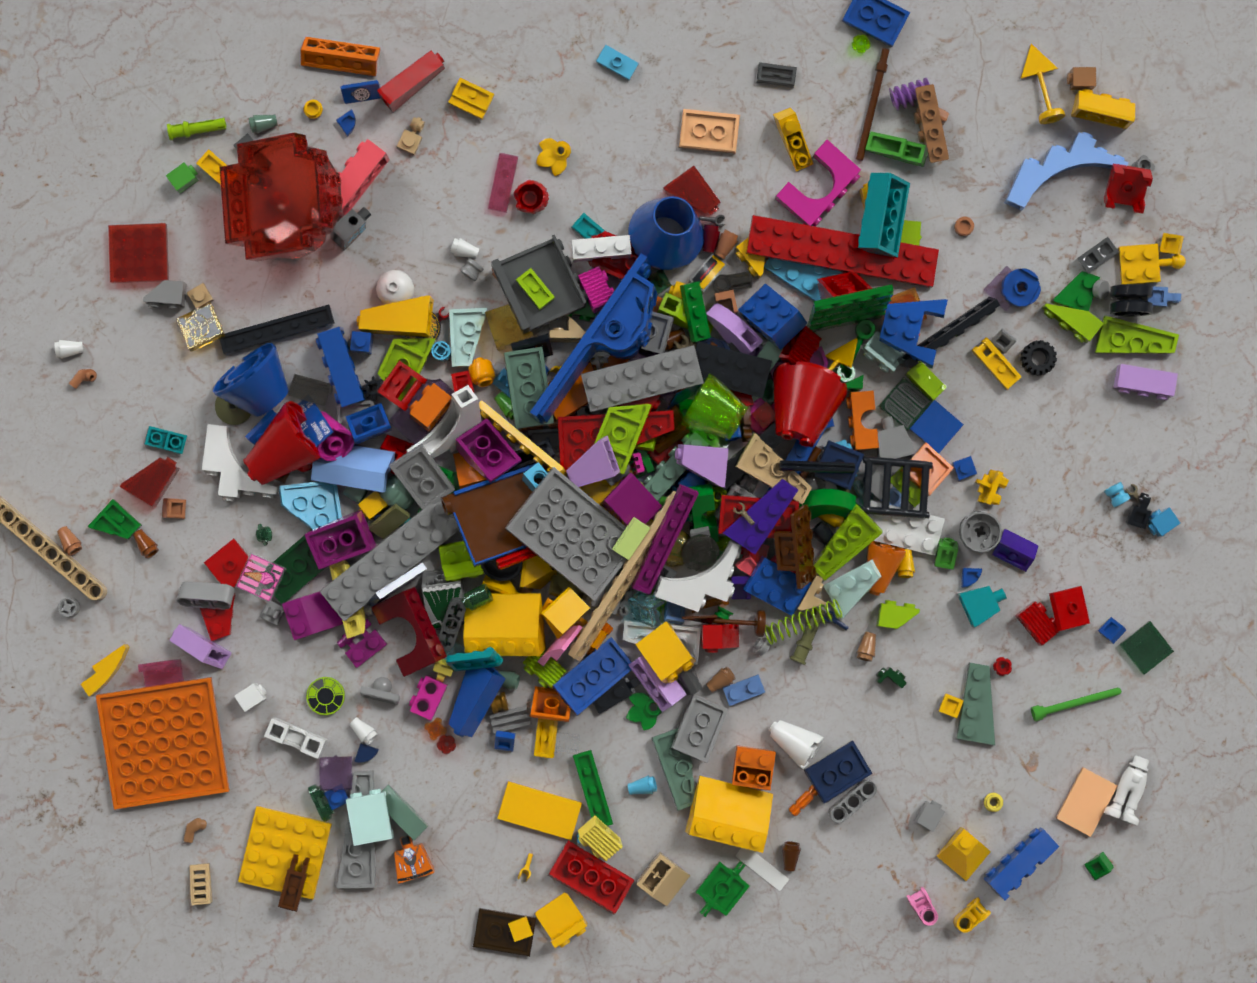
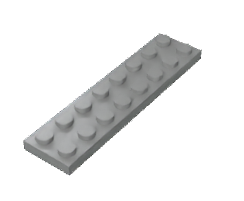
[320,499,459,621]

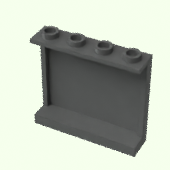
[491,234,588,334]

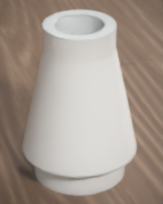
[450,238,479,259]
[54,340,83,359]
[349,717,378,745]

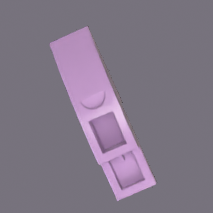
[706,303,763,357]

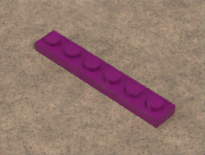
[631,484,699,595]

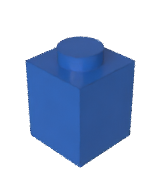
[350,331,374,354]

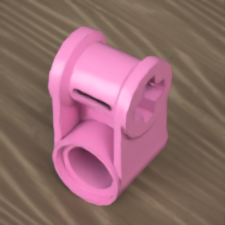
[906,887,938,926]

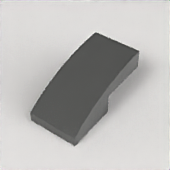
[1077,237,1119,274]

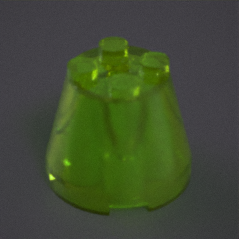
[681,373,748,440]

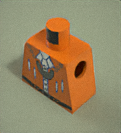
[394,835,435,884]

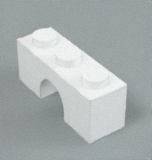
[571,235,631,262]
[264,718,328,759]

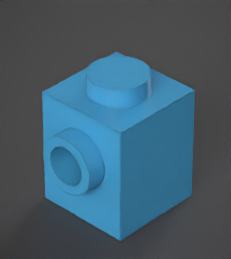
[1148,507,1180,537]

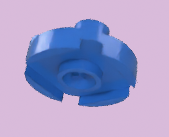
[1001,268,1041,307]

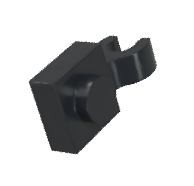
[1126,492,1152,529]

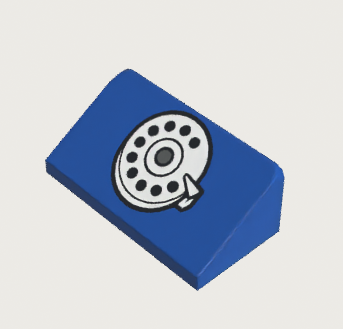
[340,80,380,104]

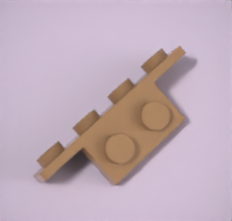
[914,84,949,163]

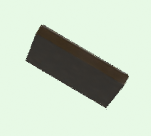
[473,908,537,957]

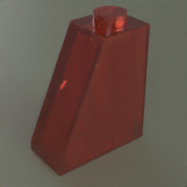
[663,166,721,216]
[120,457,180,507]

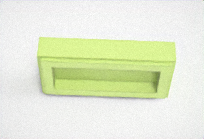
[612,517,650,560]

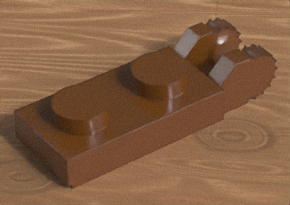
[278,854,310,912]

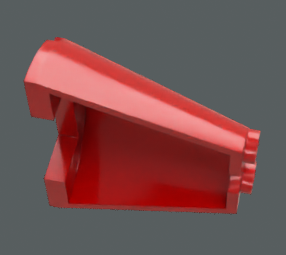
[773,361,847,447]
[243,401,321,485]

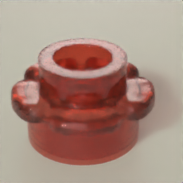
[437,735,456,754]

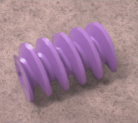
[889,78,930,111]

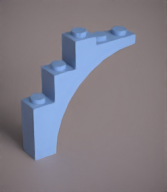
[1004,132,1128,211]

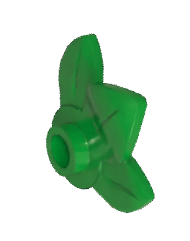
[626,693,662,730]

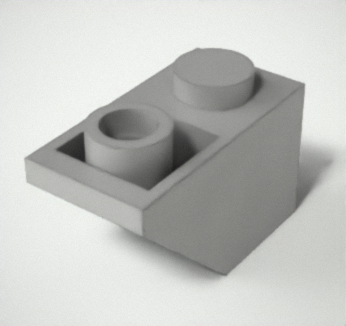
[143,280,187,309]

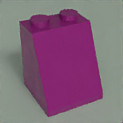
[600,473,662,527]

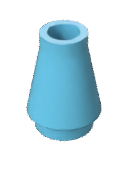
[628,775,657,795]

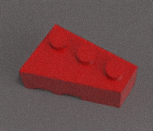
[701,624,739,653]

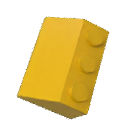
[1071,89,1135,129]

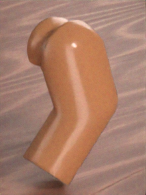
[69,369,97,389]

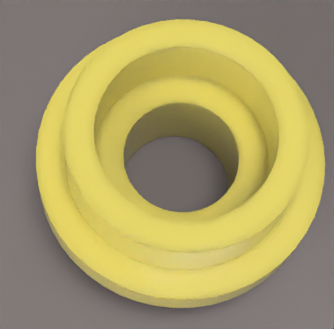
[984,793,1003,812]

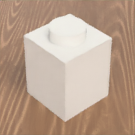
[234,683,267,712]

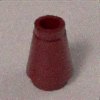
[703,224,721,253]

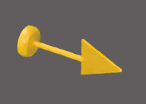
[1021,44,1066,124]
[825,338,858,370]

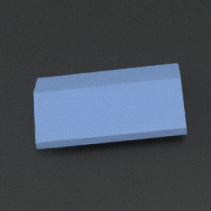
[311,445,395,492]

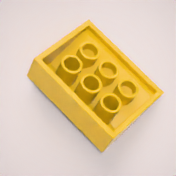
[463,593,546,656]
[685,775,773,853]

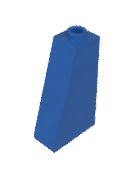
[449,667,506,737]

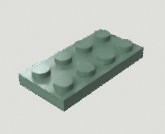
[504,347,554,429]

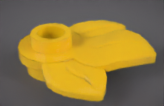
[536,138,571,176]

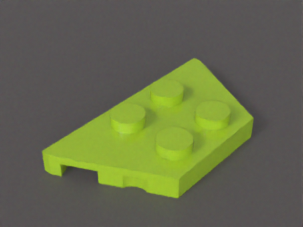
[377,338,436,401]
[594,404,652,475]

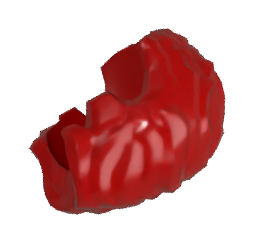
[513,180,549,214]

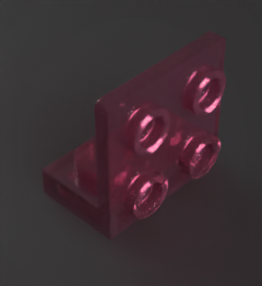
[138,659,184,687]

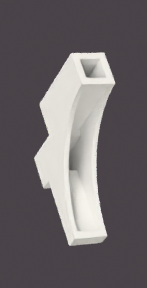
[406,385,482,458]
[202,424,279,501]
[653,540,741,612]

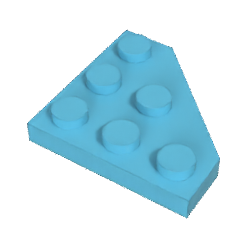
[279,481,342,530]

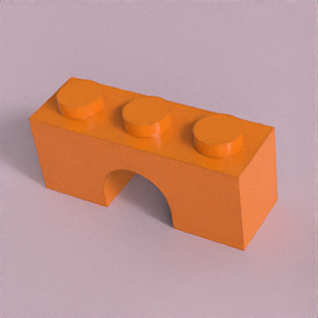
[846,391,879,451]

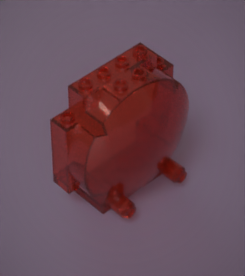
[219,132,343,262]

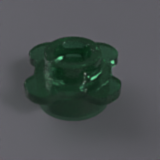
[256,524,272,546]

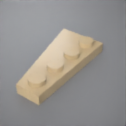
[735,433,812,504]

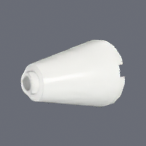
[769,720,824,770]

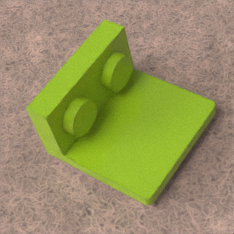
[438,541,484,582]

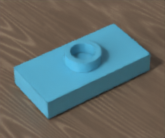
[596,45,639,81]

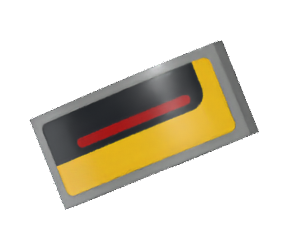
[689,253,728,293]

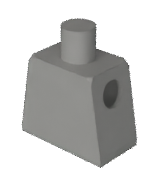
[877,416,916,459]

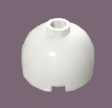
[376,270,415,305]

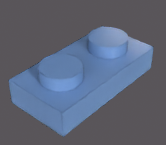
[723,674,765,706]

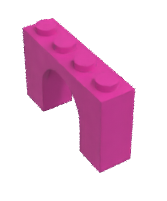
[775,139,861,227]

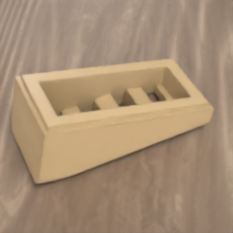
[190,863,213,905]

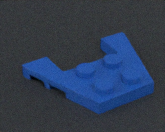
[879,299,948,369]

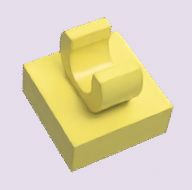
[433,659,454,682]

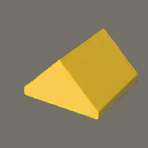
[541,587,590,639]

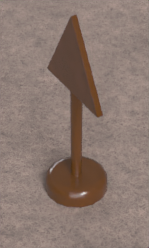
[682,610,766,637]

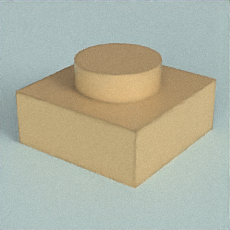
[187,283,214,310]

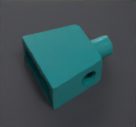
[957,586,1007,627]

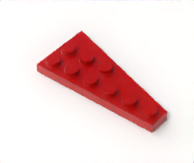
[558,410,675,472]

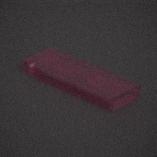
[488,153,519,213]

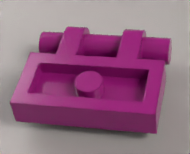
[337,619,387,668]

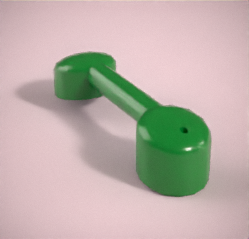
[835,320,875,382]

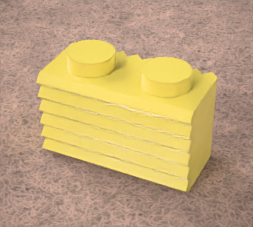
[578,816,623,861]

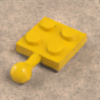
[1118,244,1186,285]

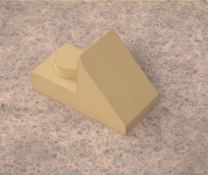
[548,316,586,343]
[797,575,826,611]

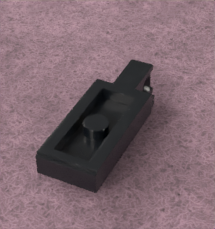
[593,676,641,714]

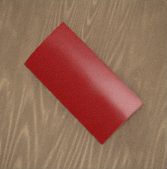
[548,840,634,915]

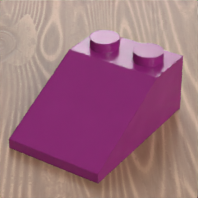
[456,418,522,482]
[304,510,376,569]
[282,591,343,640]

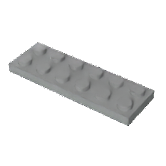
[581,345,704,412]

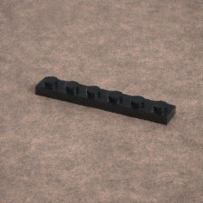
[897,297,1000,368]
[218,304,335,354]

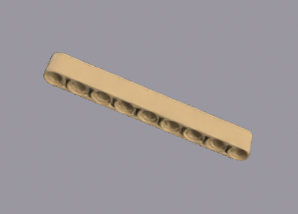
[0,496,107,600]

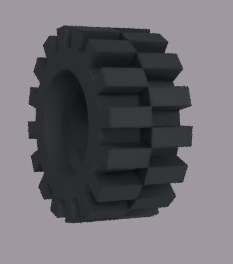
[1020,340,1057,376]

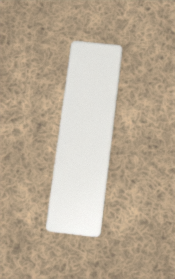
[736,848,789,891]

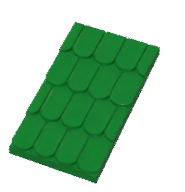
[807,271,894,332]

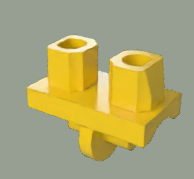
[975,469,1009,505]

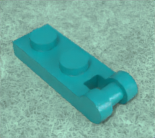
[446,647,503,671]

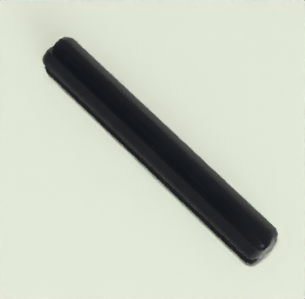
[779,460,855,473]

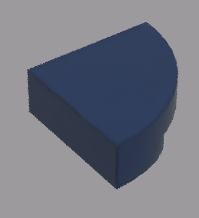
[354,743,379,763]

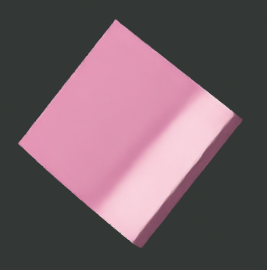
[538,625,583,666]

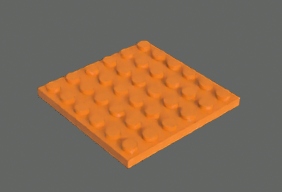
[96,677,230,809]

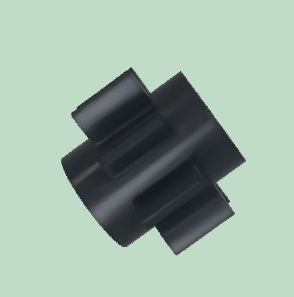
[362,376,383,401]

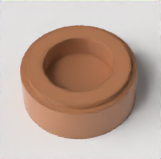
[954,216,974,236]

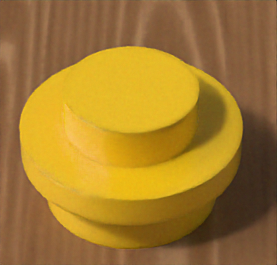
[304,99,323,119]

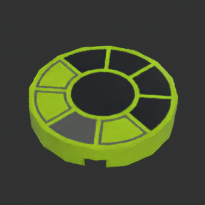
[306,677,345,715]

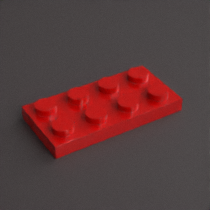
[718,495,799,538]

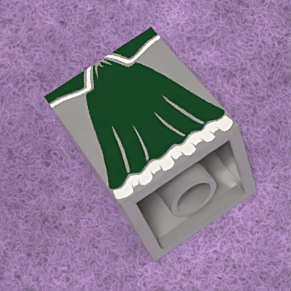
[422,569,465,630]

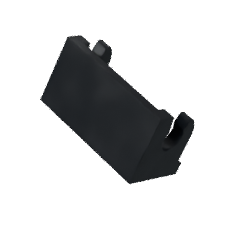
[528,428,559,449]

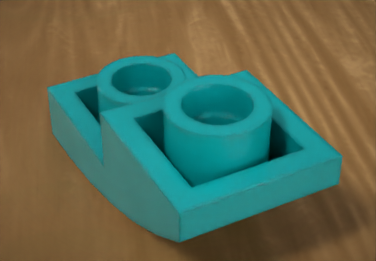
[144,426,187,454]

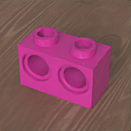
[409,675,448,721]

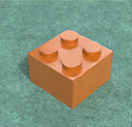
[409,383,452,432]

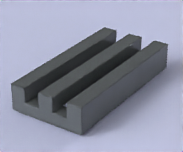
[757,62,797,87]

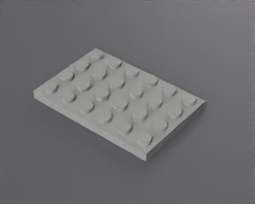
[505,467,627,601]

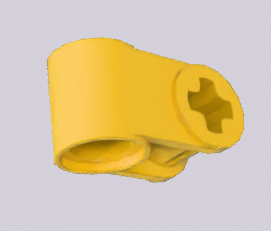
[953,897,991,933]

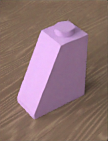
[566,435,620,487]
[675,444,728,487]
[170,624,232,669]

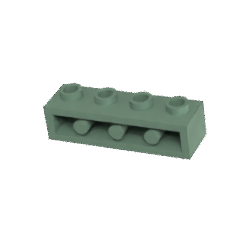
[642,431,709,501]

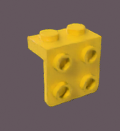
[535,892,588,948]

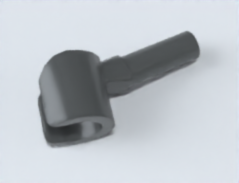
[699,215,725,227]

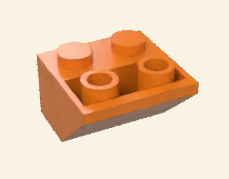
[732,745,776,790]

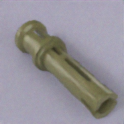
[789,608,826,665]

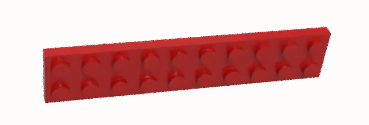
[746,215,939,288]

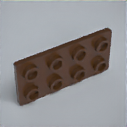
[774,505,816,589]

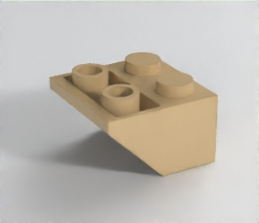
[636,852,691,906]

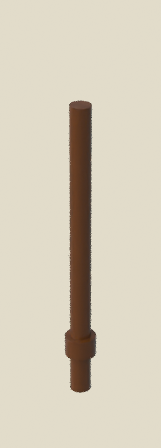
[856,48,890,161]

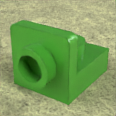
[934,537,958,570]

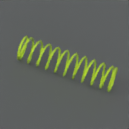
[765,599,842,645]

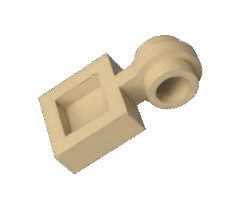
[397,117,425,155]

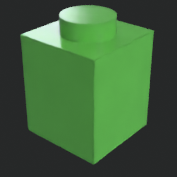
[166,162,199,194]

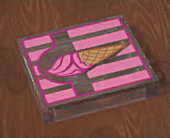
[235,552,287,603]

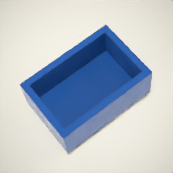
[738,283,808,350]

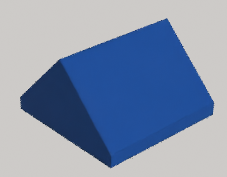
[345,403,392,444]

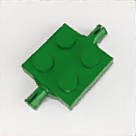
[696,861,750,917]

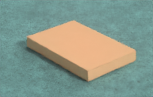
[679,109,740,154]
[1056,767,1117,837]

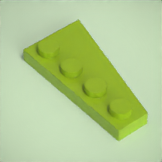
[1095,316,1179,354]
[813,504,883,581]

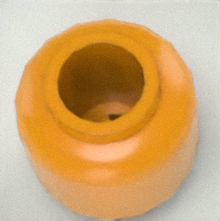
[468,357,496,387]

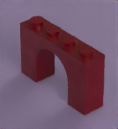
[371,587,447,677]

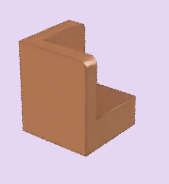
[714,290,738,315]

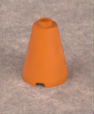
[867,541,906,596]

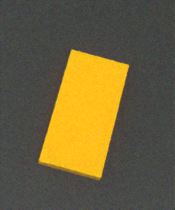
[497,781,582,840]

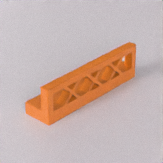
[301,37,380,76]

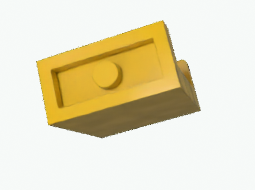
[635,621,696,684]

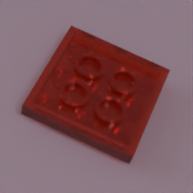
[108,223,169,283]

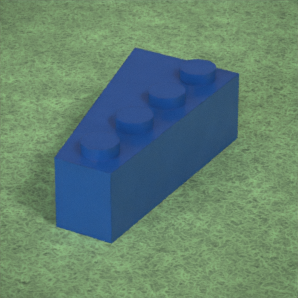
[316,326,365,407]
[984,827,1059,901]

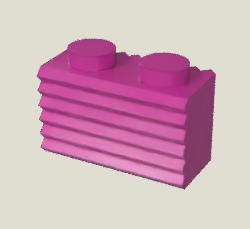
[578,266,614,313]

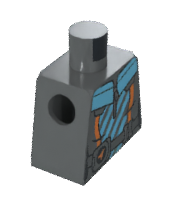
[330,207,371,251]

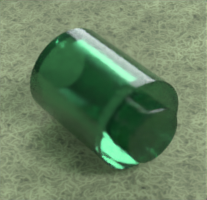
[462,583,493,611]

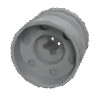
[959,511,1002,552]

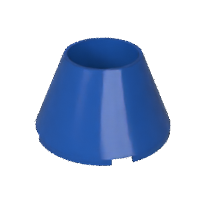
[628,196,704,270]
[212,343,289,417]

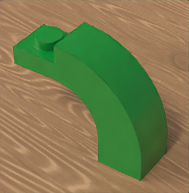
[799,489,861,520]

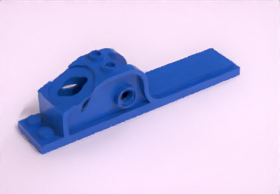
[530,253,658,424]

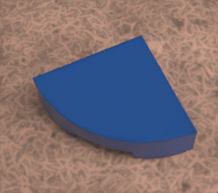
[336,109,356,137]
[962,568,982,587]

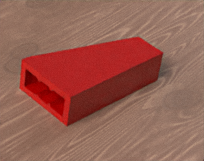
[377,50,445,112]

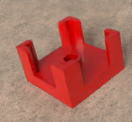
[1104,163,1153,214]

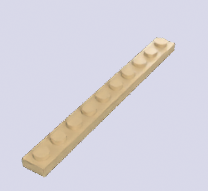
[568,491,676,661]

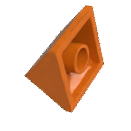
[530,686,571,722]

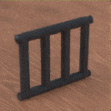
[860,456,933,519]

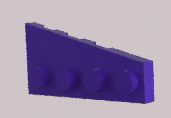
[723,479,798,554]

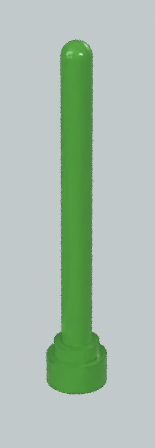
[1031,687,1122,722]

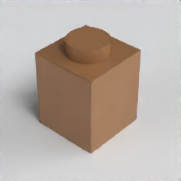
[1067,67,1096,90]

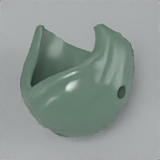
[379,475,415,510]

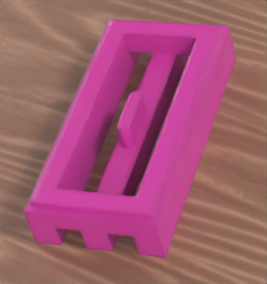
[630,453,645,476]

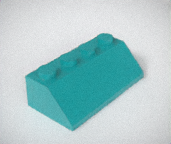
[858,173,910,258]

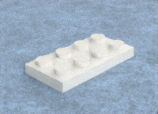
[867,500,945,556]

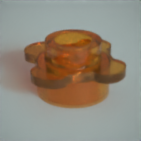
[424,717,447,740]

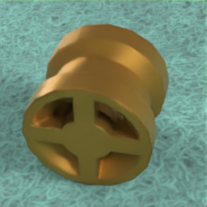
[491,692,509,714]

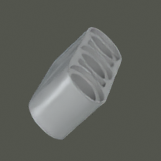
[177,581,235,610]
[829,779,877,823]

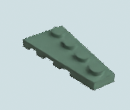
[956,662,995,745]
[651,727,695,811]

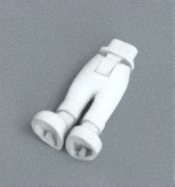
[1104,755,1149,826]

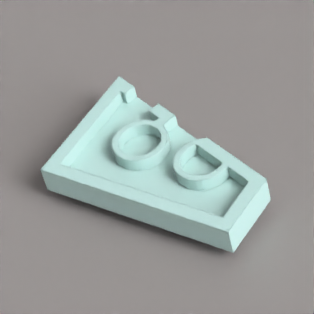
[449,308,488,367]
[824,560,882,619]

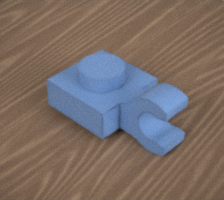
[1147,286,1181,307]

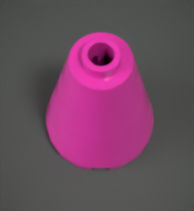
[317,411,354,461]

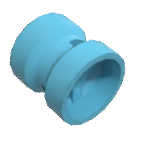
[431,341,451,362]
[1104,482,1130,508]

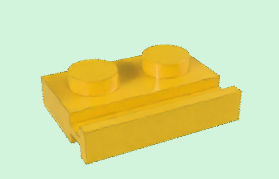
[448,78,495,120]

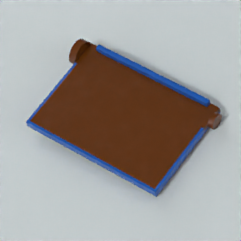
[441,463,548,567]

